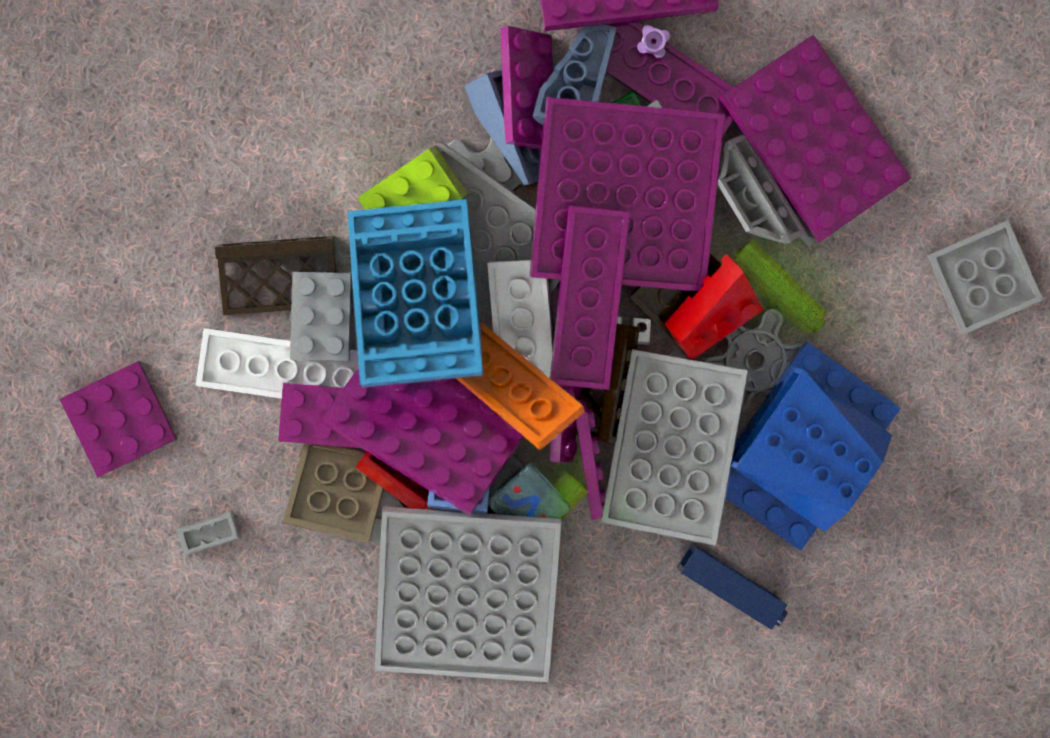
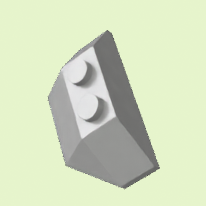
[717,134,806,244]

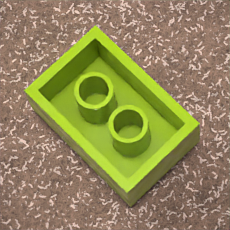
[357,145,468,210]

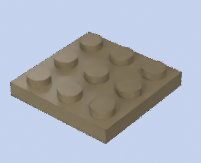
[283,443,383,544]

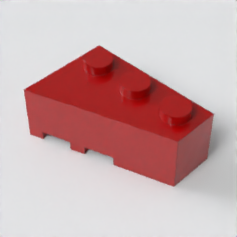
[665,254,763,360]

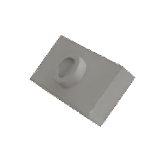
[176,511,242,557]

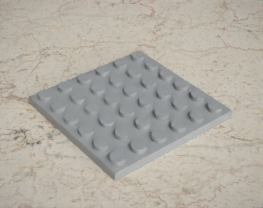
[375,507,561,683]

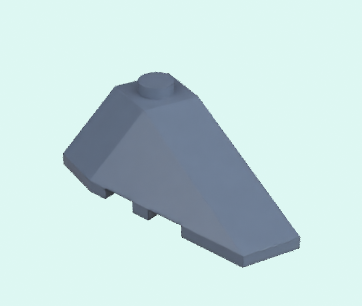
[533,24,617,126]
[465,70,541,185]

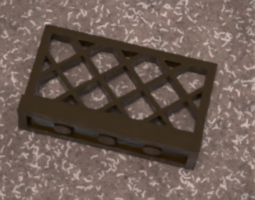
[215,236,337,315]
[576,323,640,442]

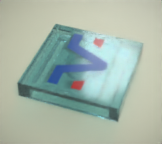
[488,463,571,519]

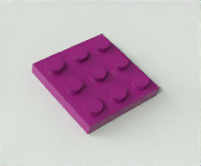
[60,361,177,478]

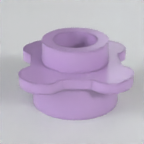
[637,25,670,58]

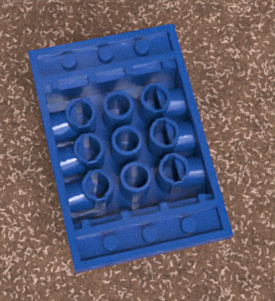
[726,341,901,551]

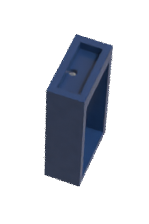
[677,543,788,630]

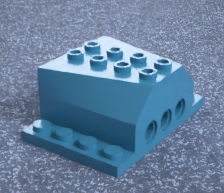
[347,199,483,388]

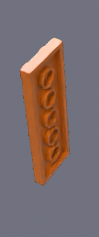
[456,322,584,450]

